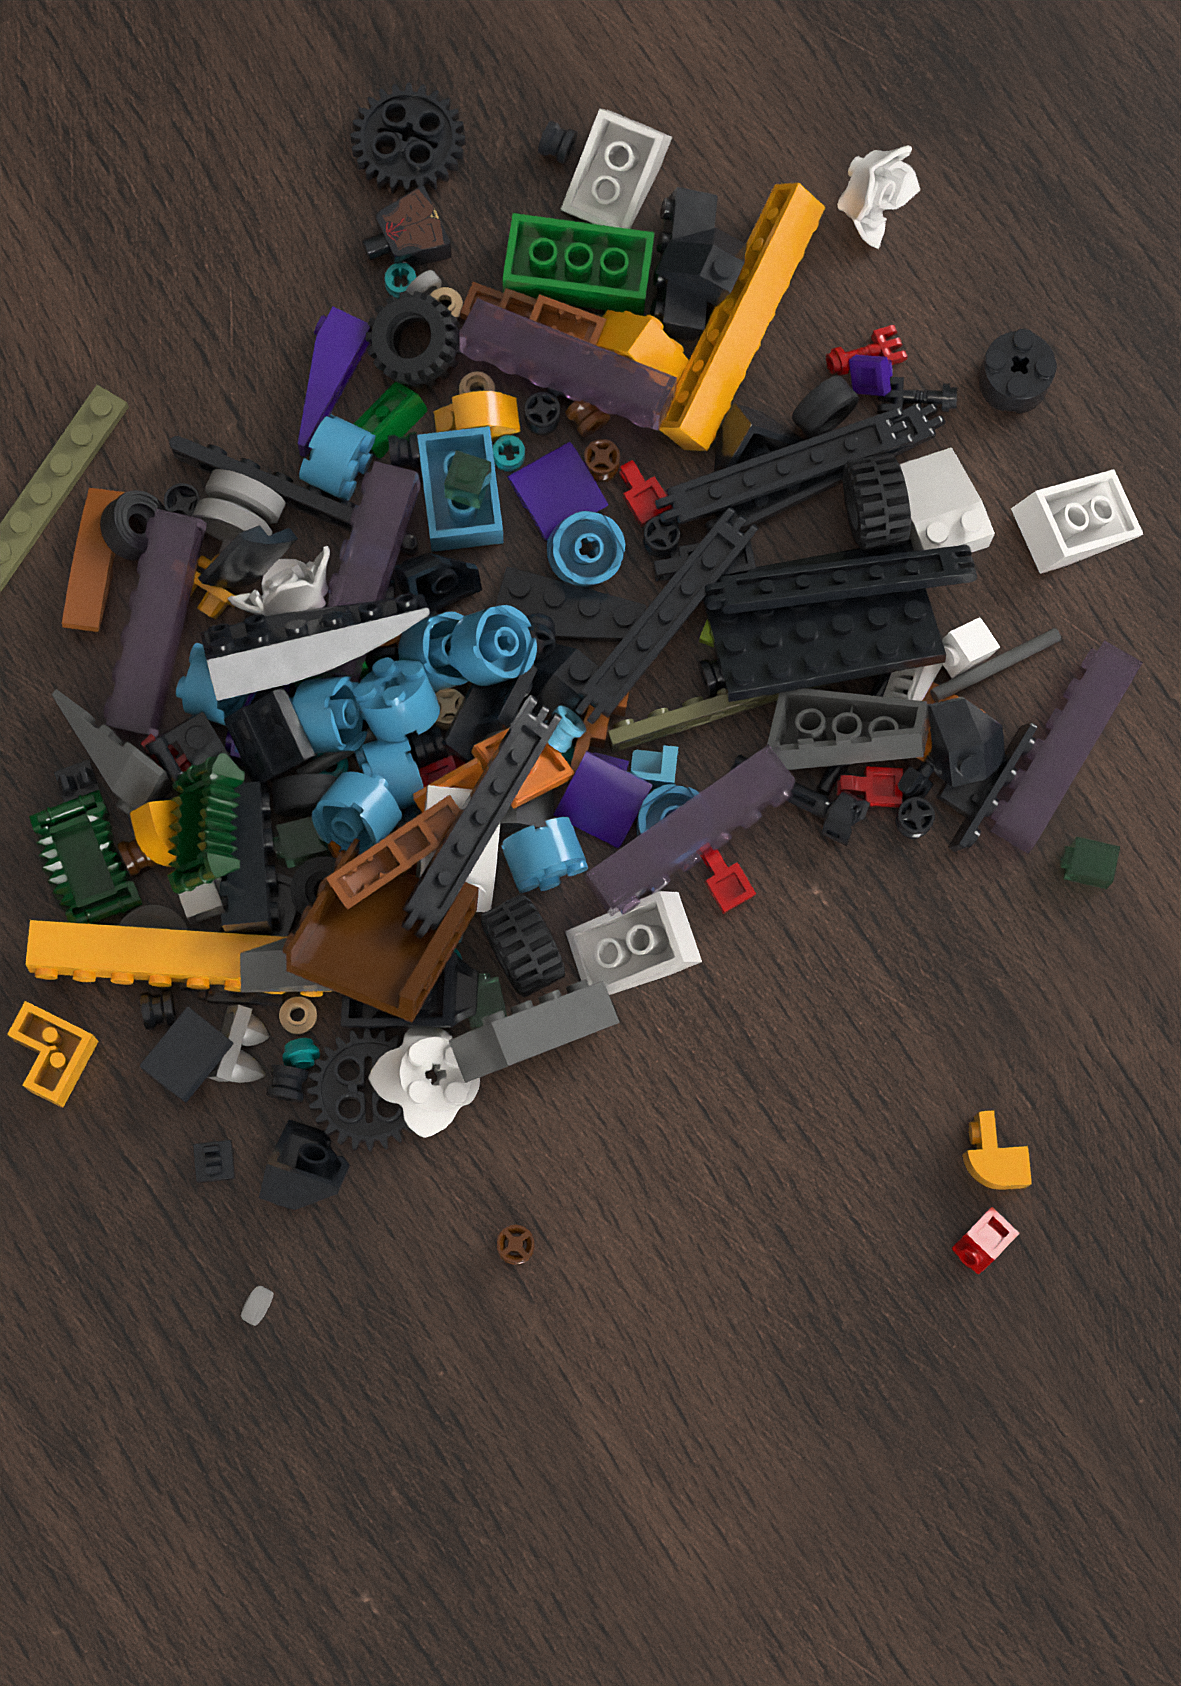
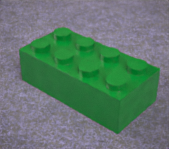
[502,213,655,315]

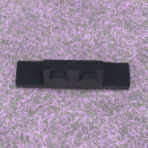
[442,665,538,763]
[936,722,1038,852]

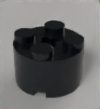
[979,329,1057,413]

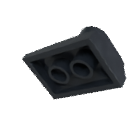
[341,951,479,1030]

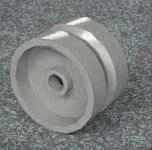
[192,469,285,542]

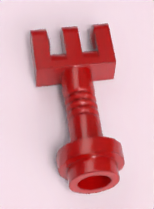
[826,325,908,376]

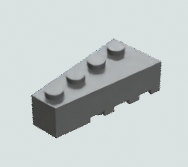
[766,689,930,772]
[448,979,620,1083]

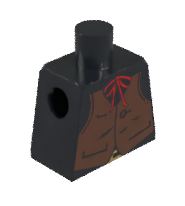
[362,185,452,267]

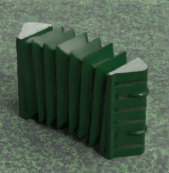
[168,753,245,894]
[29,789,143,924]

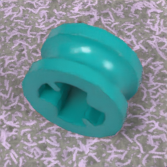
[385,263,416,299]
[493,435,525,471]

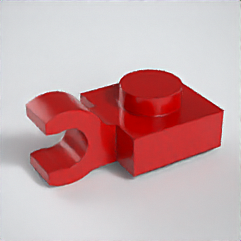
[619,460,672,527]
[837,766,903,808]
[700,845,756,914]

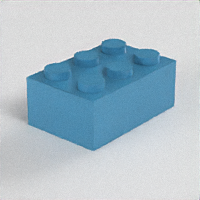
[417,426,503,552]

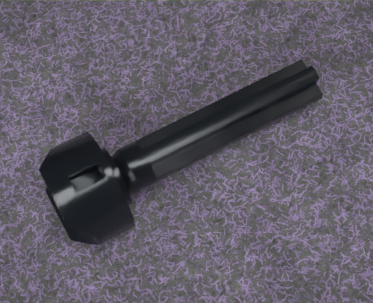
[730,754,870,846]

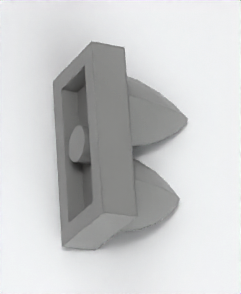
[207,1004,270,1083]

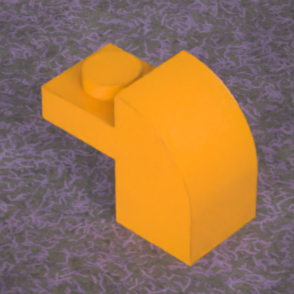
[434,391,520,442]
[130,800,179,867]
[963,1111,1032,1190]

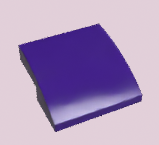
[507,442,608,540]
[553,750,653,849]

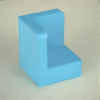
[631,745,678,789]

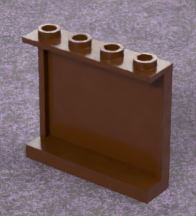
[283,838,479,1022]

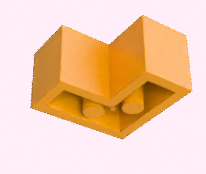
[593,310,689,397]
[7,1001,99,1108]

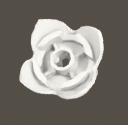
[838,145,920,248]
[228,546,330,616]
[368,1028,480,1138]

